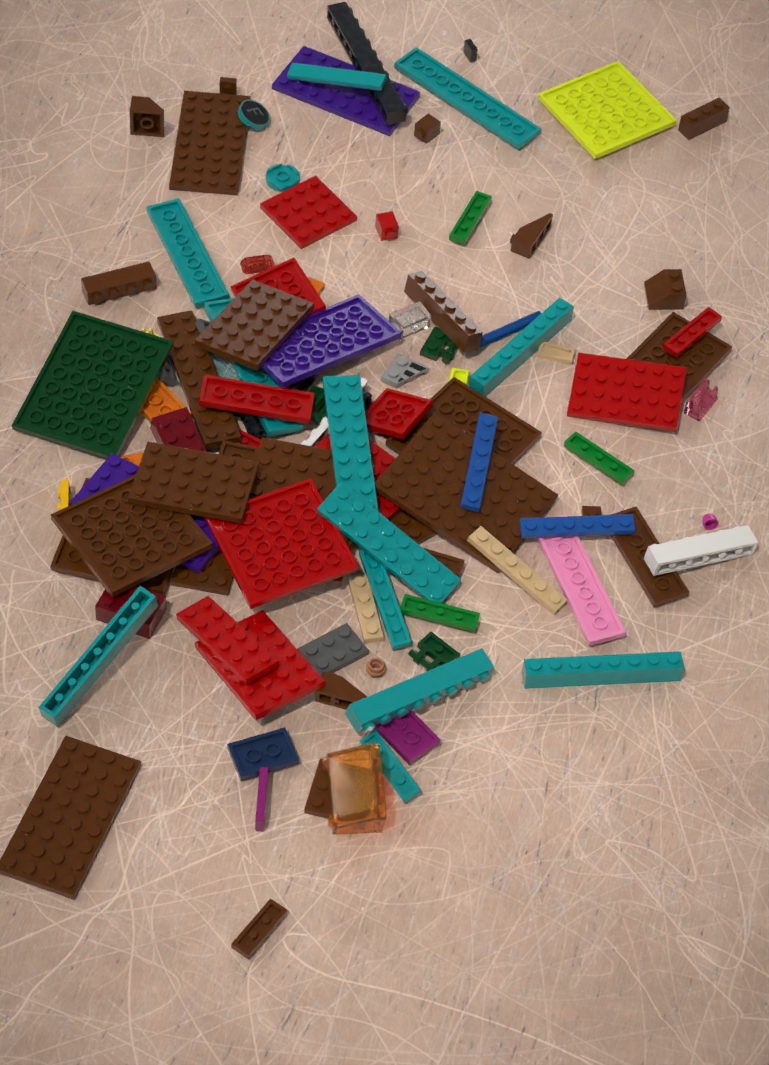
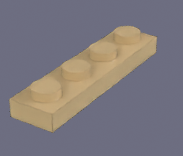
[348,574,384,644]

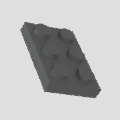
[297,623,369,676]

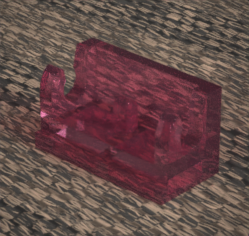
[684,378,718,422]

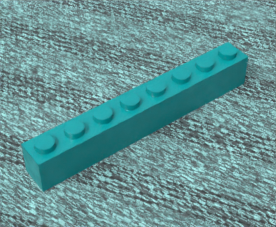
[469,297,574,397]
[38,586,158,727]
[345,648,495,733]
[522,651,684,689]

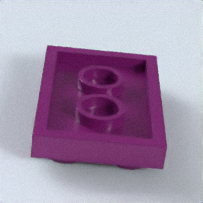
[374,710,441,765]

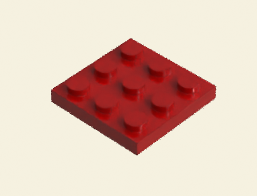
[365,388,433,440]

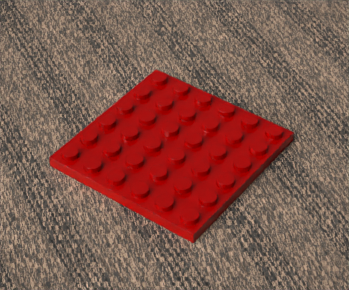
[205,478,359,609]

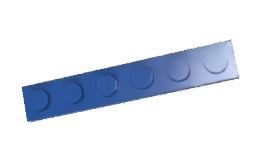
[460,413,498,512]
[519,514,635,539]

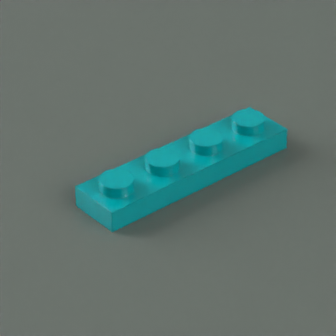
[359,729,422,804]

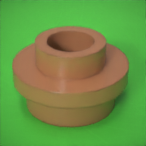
[366,658,386,677]

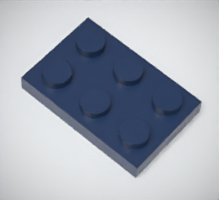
[227,727,299,781]

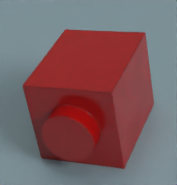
[375,211,399,241]

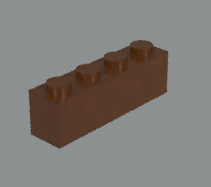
[81,261,157,305]

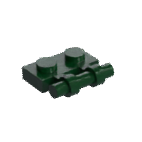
[420,327,458,364]
[408,632,460,672]

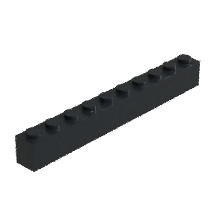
[327,1,408,125]

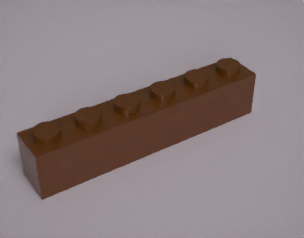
[404,271,483,353]

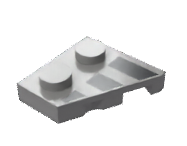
[381,353,429,389]

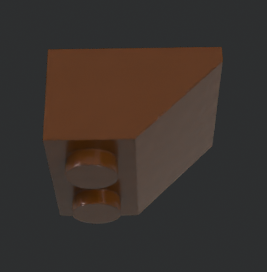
[130,96,165,137]
[644,269,686,310]

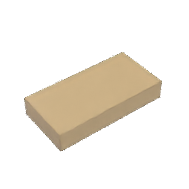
[537,342,576,365]

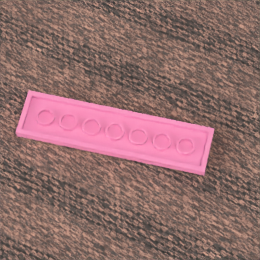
[536,514,626,646]

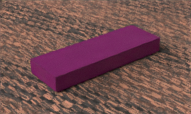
[255,767,268,832]

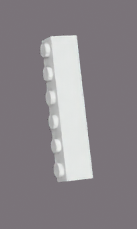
[644,525,758,576]

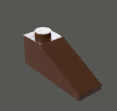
[510,213,553,259]
[315,672,368,710]

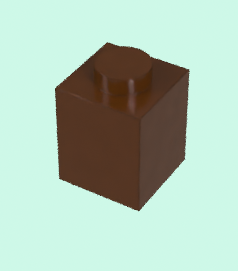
[414,114,441,144]

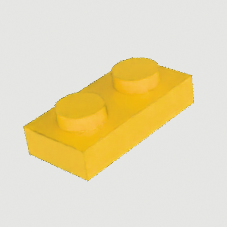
[57,479,71,511]

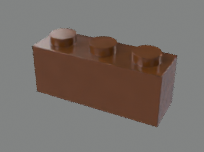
[678,97,730,140]

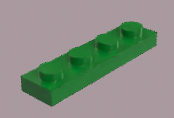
[449,191,492,245]
[564,431,635,486]
[400,594,480,633]

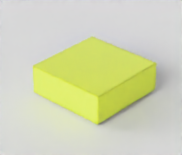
[449,367,470,385]

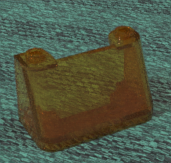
[322,743,386,834]

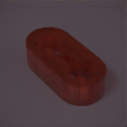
[240,255,275,274]

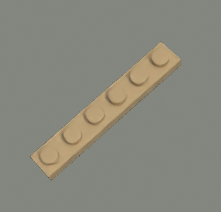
[467,526,567,615]

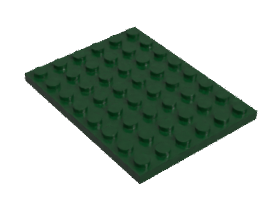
[11,311,174,459]

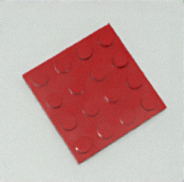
[260,175,357,249]
[230,258,326,315]

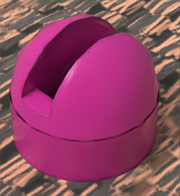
[702,513,718,530]

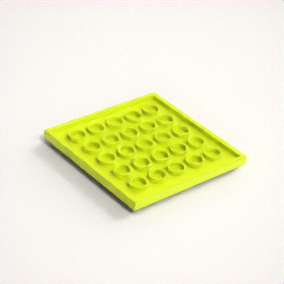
[537,61,677,159]

